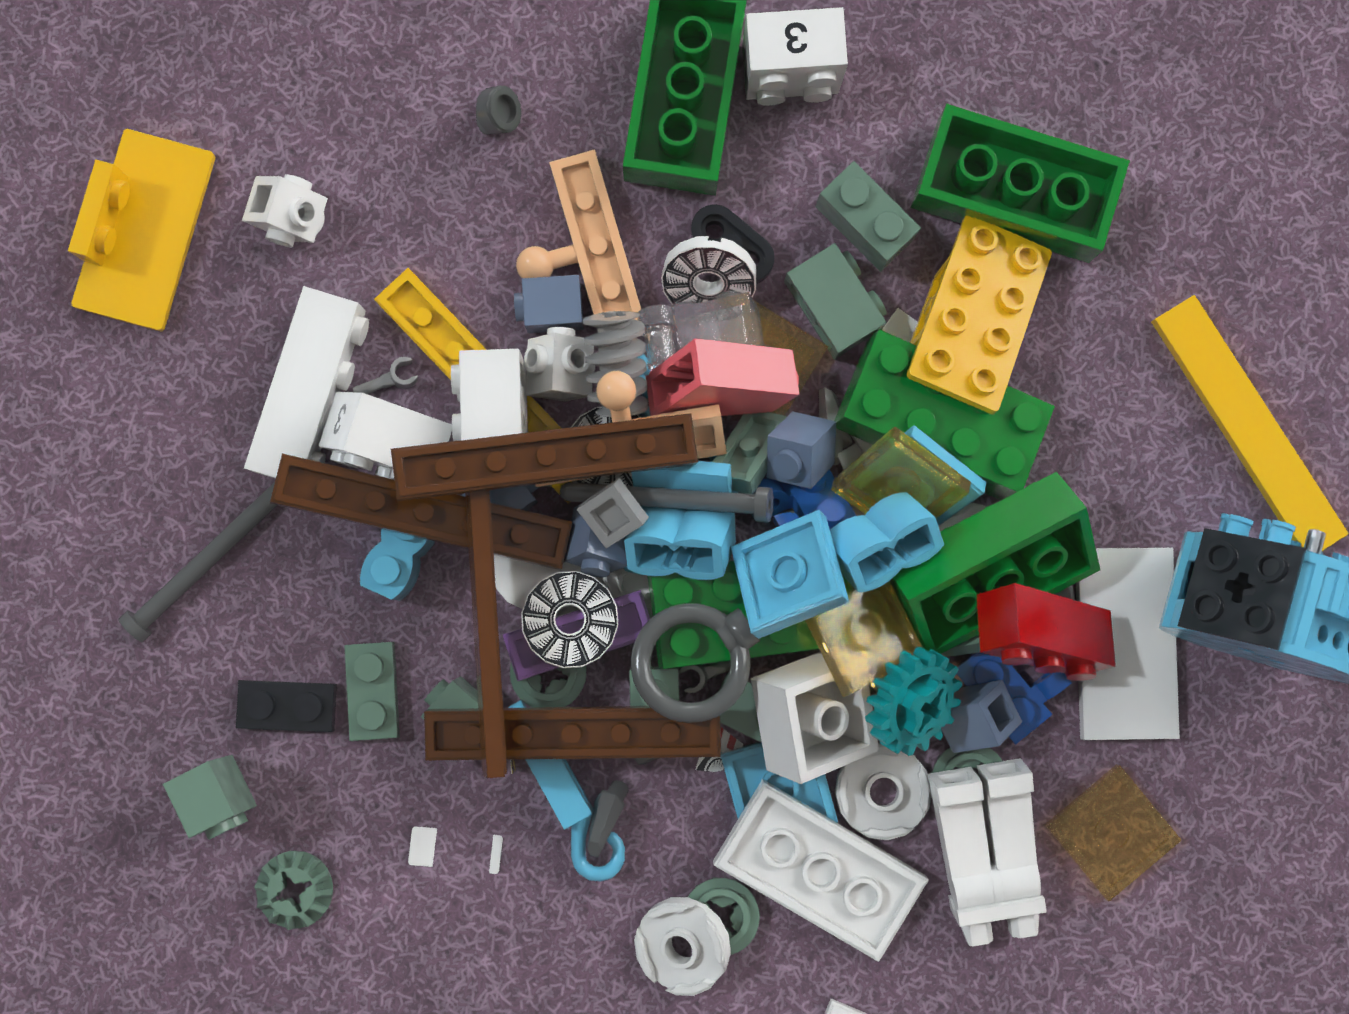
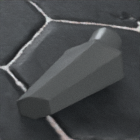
[587,780,629,857]

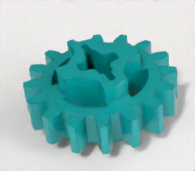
[865,646,963,756]

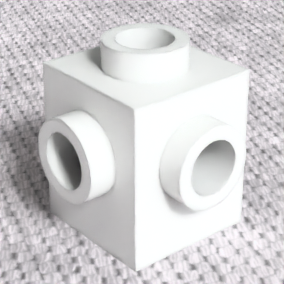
[242,175,328,248]
[524,327,595,401]

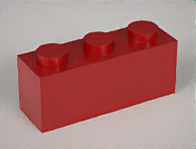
[976,583,1116,681]

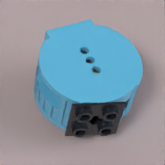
[1159,513,1349,684]

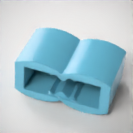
[830,492,944,592]
[624,506,736,580]
[360,529,435,601]

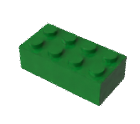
[623,0,747,196]
[910,104,1130,263]
[834,329,1055,500]
[889,472,1100,654]
[647,561,856,669]

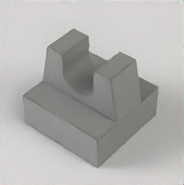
[576,478,649,548]

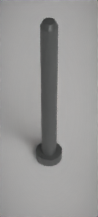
[118,482,277,642]
[560,482,773,522]

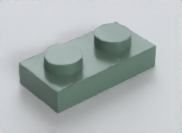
[713,412,787,494]
[344,642,400,741]

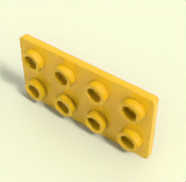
[68,129,216,332]
[907,215,1052,414]

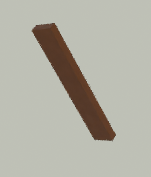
[391,413,698,501]
[270,453,572,570]
[465,490,507,779]
[424,706,721,761]

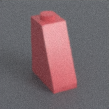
[645,338,800,416]

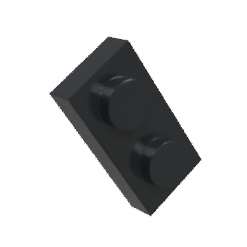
[236,680,337,732]

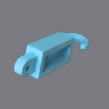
[509,700,625,882]

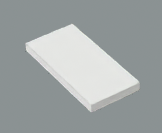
[1076,548,1180,740]
[713,779,929,962]

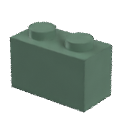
[815,161,921,272]
[784,243,887,360]
[163,755,257,840]

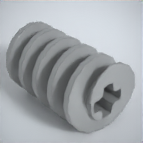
[583,311,648,417]

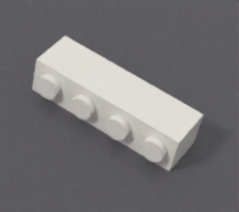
[244,286,369,479]

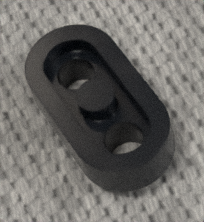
[691,204,775,284]

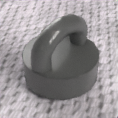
[476,86,522,135]

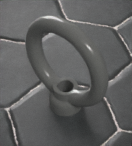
[631,603,760,723]

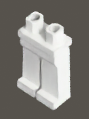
[928,758,1046,947]

